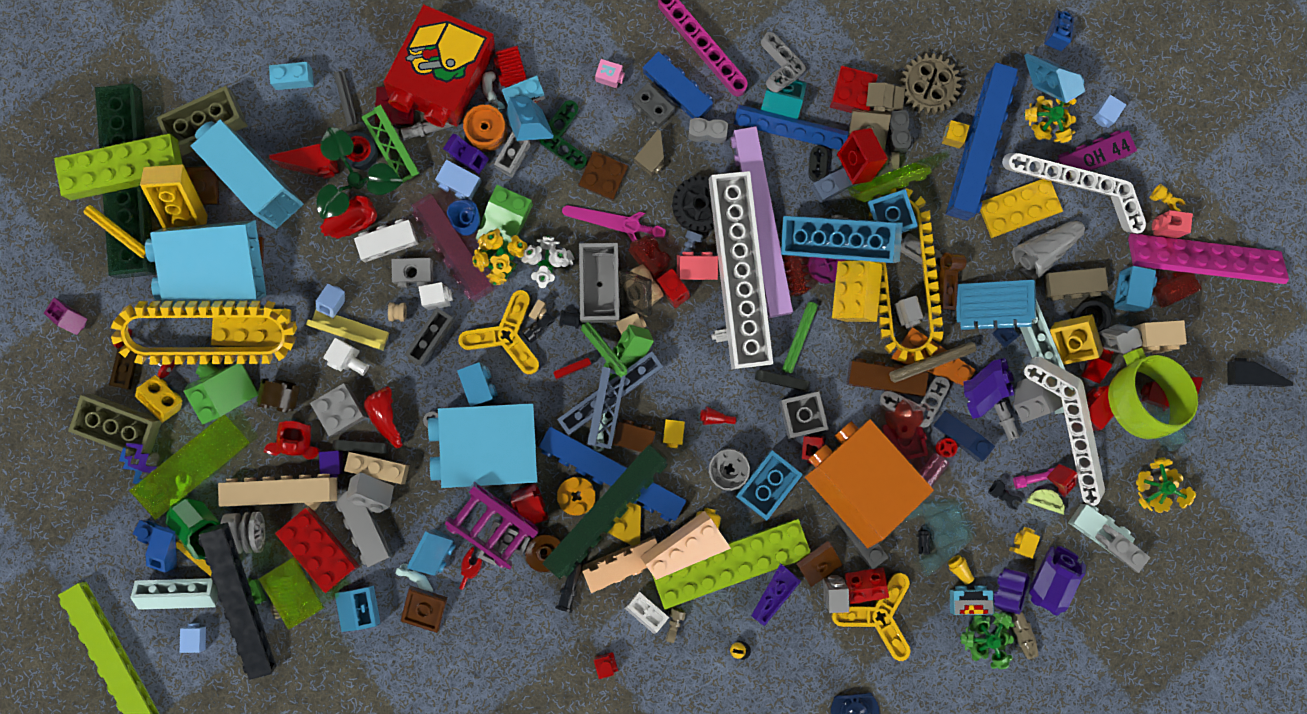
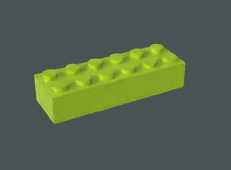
[54,134,182,200]

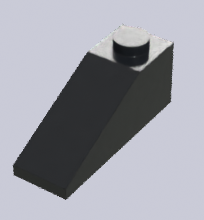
[1227,358,1293,387]

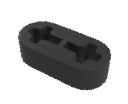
[808,145,828,182]

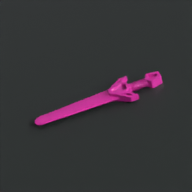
[562,205,666,243]

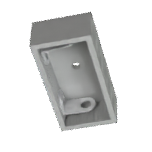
[579,243,620,323]

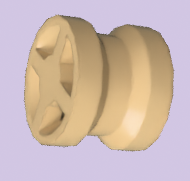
[388,302,407,322]

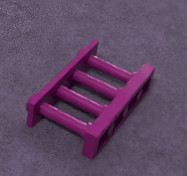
[445,482,538,570]

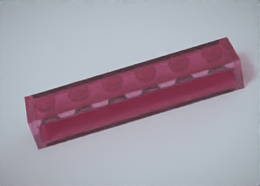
[411,193,495,302]

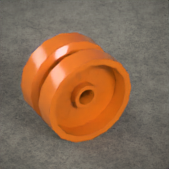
[463,105,508,152]

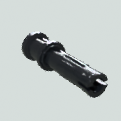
[555,552,586,613]

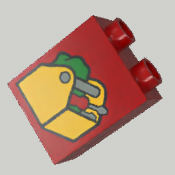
[383,4,495,128]

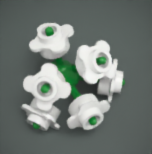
[520,235,575,288]

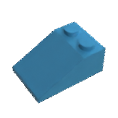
[407,529,456,576]

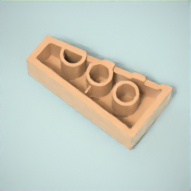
[640,511,731,580]
[582,536,658,593]

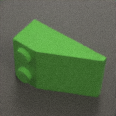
[475,185,533,249]
[184,363,258,425]

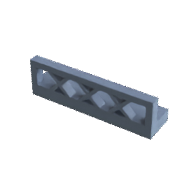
[587,367,626,449]

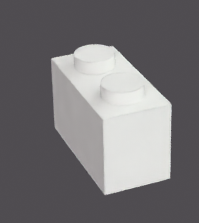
[419,282,453,310]

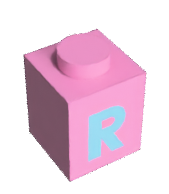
[595,59,625,88]

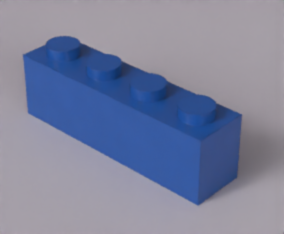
[643,51,713,119]

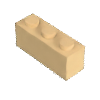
[344,452,410,484]

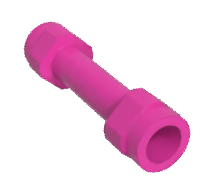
[1013,468,1054,489]

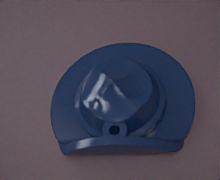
[830,693,879,714]

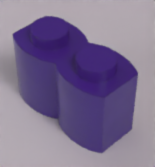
[993,568,1030,615]

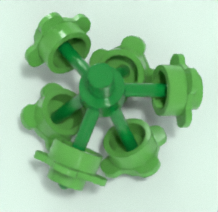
[960,612,1014,669]

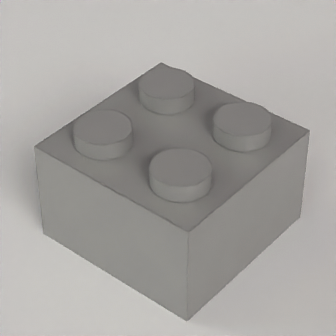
[310,383,368,437]
[779,392,828,439]

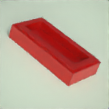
[553,358,592,380]

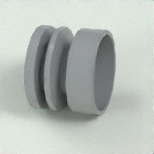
[709,448,750,491]
[221,512,265,554]

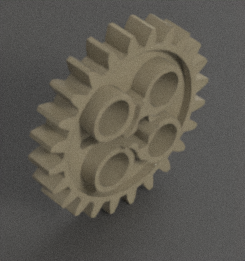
[899,53,962,115]

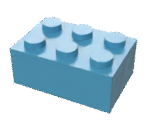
[735,450,803,521]

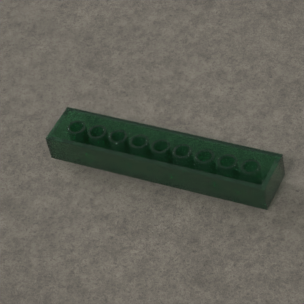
[95,83,156,279]

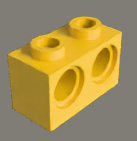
[135,375,183,423]

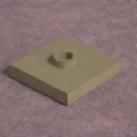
[848,109,891,151]

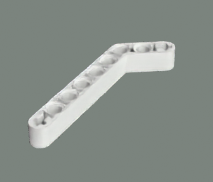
[1002,153,1146,234]
[1024,357,1105,506]

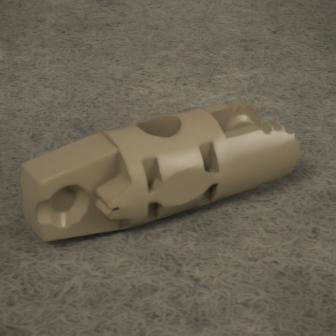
[1011,611,1039,659]

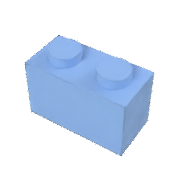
[435,160,482,200]

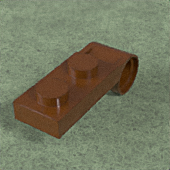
[938,253,967,310]

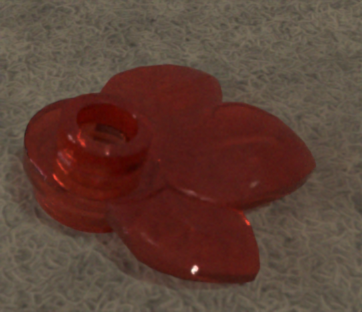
[885,400,924,439]

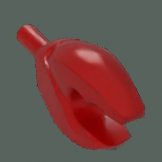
[459,547,482,590]

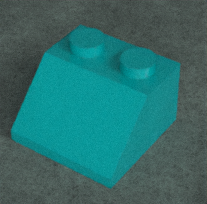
[761,73,807,119]

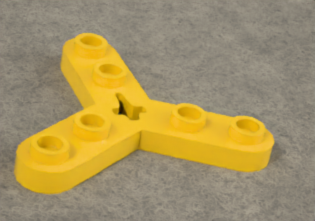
[458,290,539,375]
[831,573,910,661]

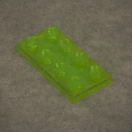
[848,162,932,202]

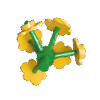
[1136,457,1196,513]

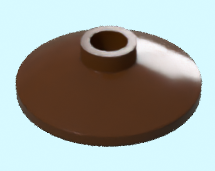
[525,534,564,572]

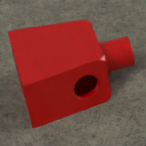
[654,268,690,309]

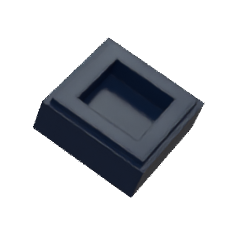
[992,328,1020,348]

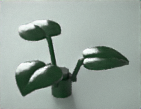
[317,127,403,219]

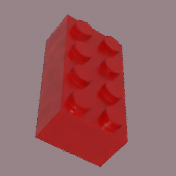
[275,507,360,593]

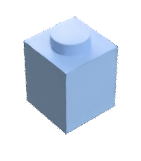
[1092,95,1126,128]
[316,284,345,318]
[180,623,206,653]

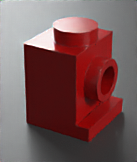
[802,434,826,464]
[594,652,618,679]

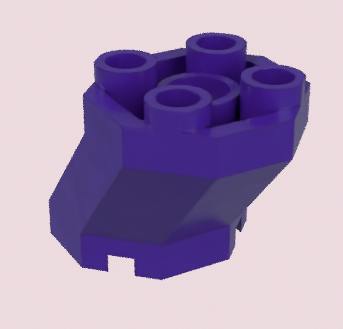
[963,358,1015,419]
[1029,546,1086,616]

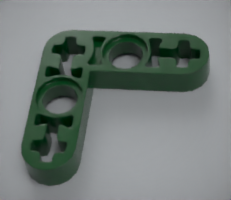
[539,100,587,170]

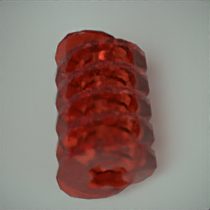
[782,256,812,297]

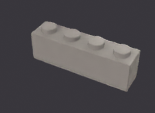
[335,491,392,567]

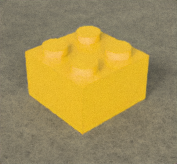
[1050,314,1103,365]

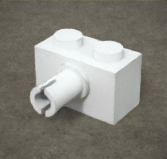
[323,338,369,376]

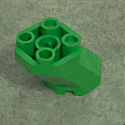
[166,498,221,560]

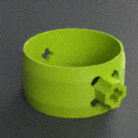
[1108,348,1198,439]

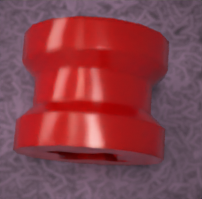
[935,438,958,458]

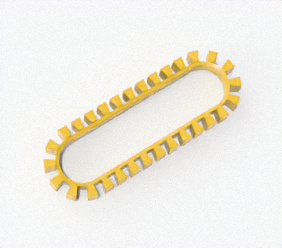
[868,188,943,363]
[111,301,297,365]

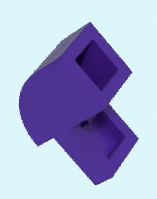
[443,133,489,174]

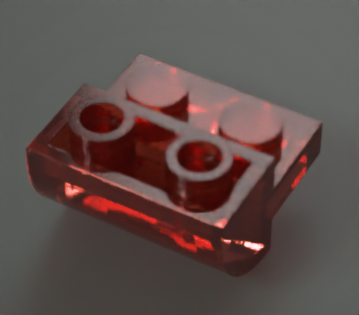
[628,235,672,279]

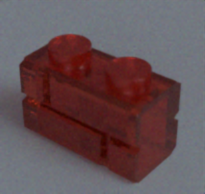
[1153,271,1202,308]

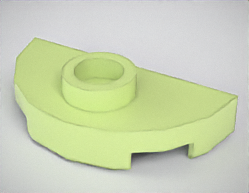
[1026,489,1065,515]

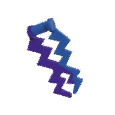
[119,443,172,507]

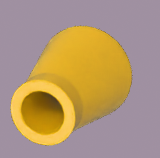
[947,555,974,585]

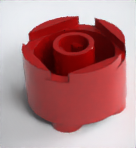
[510,483,549,524]

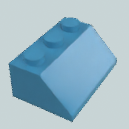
[1024,54,1085,103]

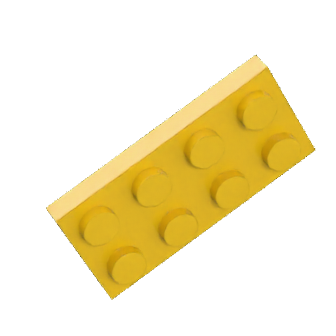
[980,179,1063,239]
[211,308,291,347]

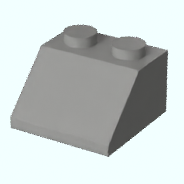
[1014,373,1063,423]

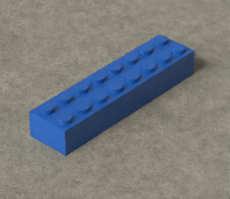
[945,63,1018,221]

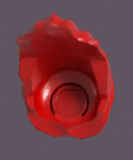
[320,195,377,239]
[364,386,403,448]

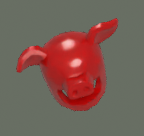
[264,421,320,460]

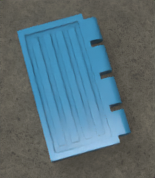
[956,280,1036,330]

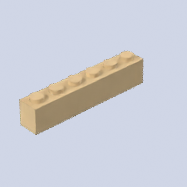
[218,474,337,507]

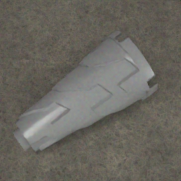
[1012,220,1085,280]

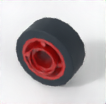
[344,132,378,170]

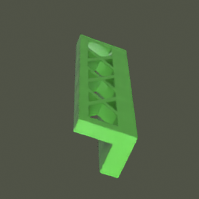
[362,105,420,183]

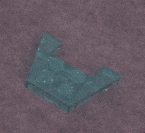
[903,502,973,577]

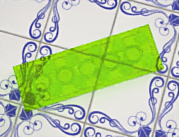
[129,415,250,520]

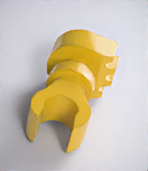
[1149,184,1185,212]

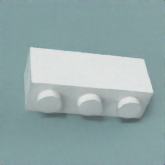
[354,219,419,262]

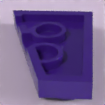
[751,563,801,626]

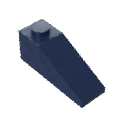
[933,411,995,462]

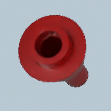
[700,406,736,425]

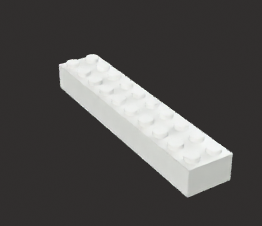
[709,171,773,369]

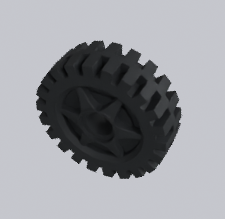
[672,175,714,233]

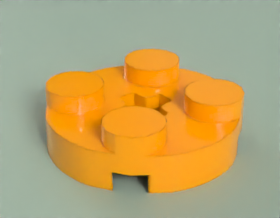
[557,477,596,515]

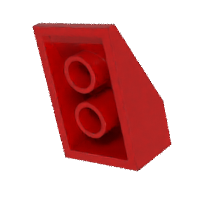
[269,143,339,179]

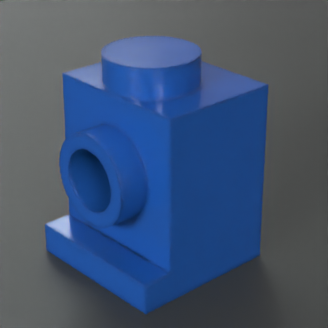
[132,519,162,544]

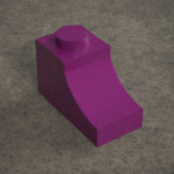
[44,297,88,335]

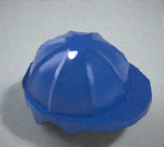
[447,199,480,236]

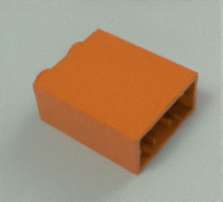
[805,419,934,548]

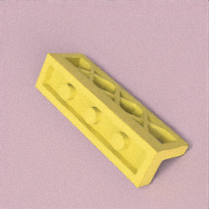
[306,310,389,351]

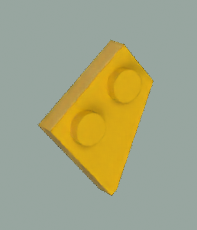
[606,498,641,546]

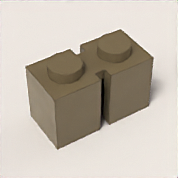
[866,83,905,113]

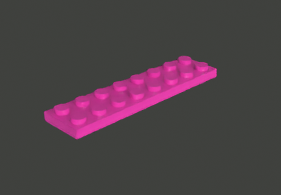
[1128,233,1289,284]

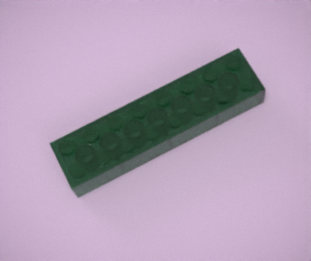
[542,442,668,580]

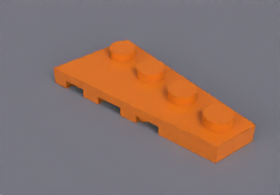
[890,327,976,386]

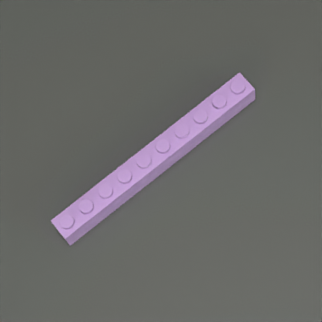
[730,127,793,318]

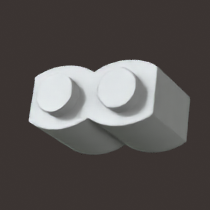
[688,118,728,144]
[894,296,924,329]

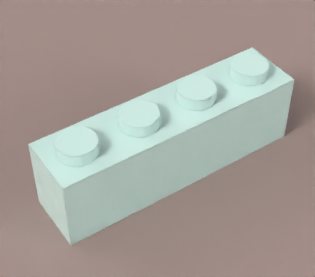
[131,578,218,609]

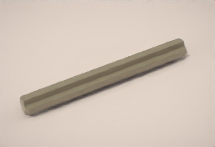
[889,342,977,383]

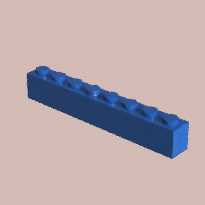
[539,427,686,522]

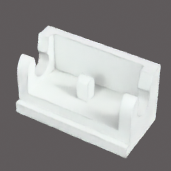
[624,592,669,634]

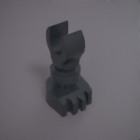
[521,314,554,344]
[988,479,1022,510]

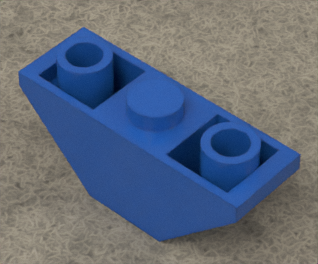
[1044,10,1074,51]
[145,525,177,572]

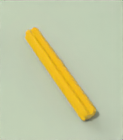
[84,205,146,258]

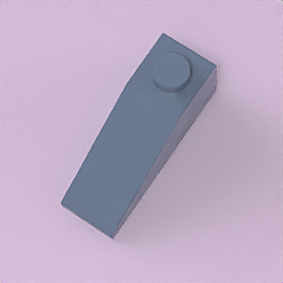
[811,168,856,204]

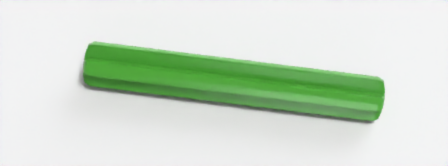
[782,301,818,374]
[581,322,627,377]

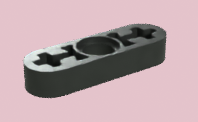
[754,370,811,392]
[332,440,389,453]

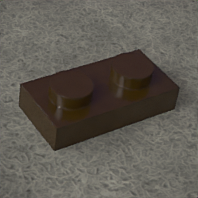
[109,348,137,390]

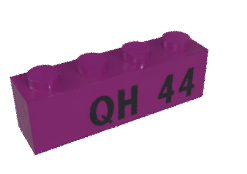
[1055,130,1137,180]

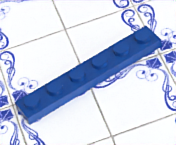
[734,104,849,150]

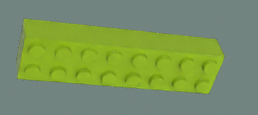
[652,518,811,610]

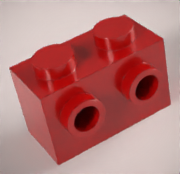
[845,567,889,604]

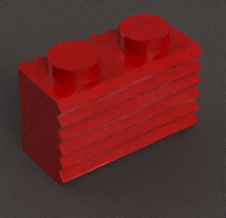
[493,46,527,88]

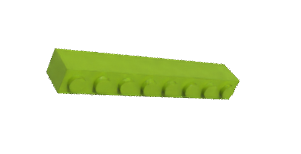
[58,582,160,714]

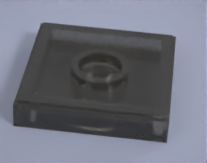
[619,269,652,317]

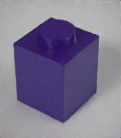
[319,451,344,478]

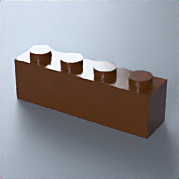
[846,358,929,397]

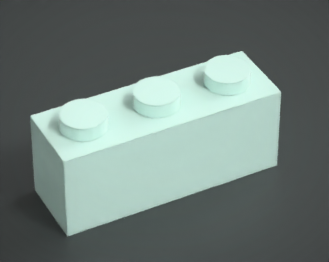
[1068,504,1135,557]

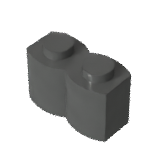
[888,110,911,153]

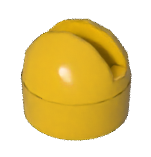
[730,642,746,659]

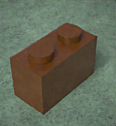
[612,419,656,455]

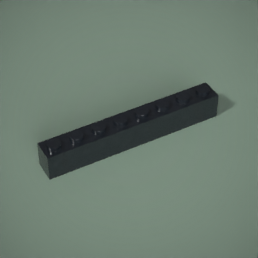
[199,522,277,680]

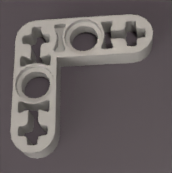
[761,32,806,92]
[880,377,950,427]

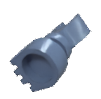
[679,230,703,255]

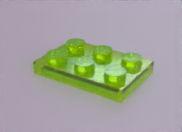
[259,557,324,630]

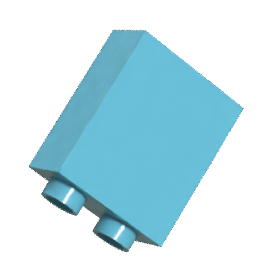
[191,120,304,229]
[145,220,266,309]
[428,404,537,488]

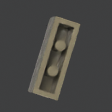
[1043,268,1108,301]

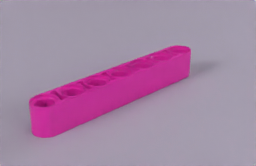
[658,0,747,97]

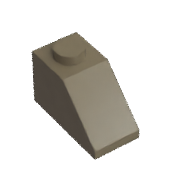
[634,130,664,176]

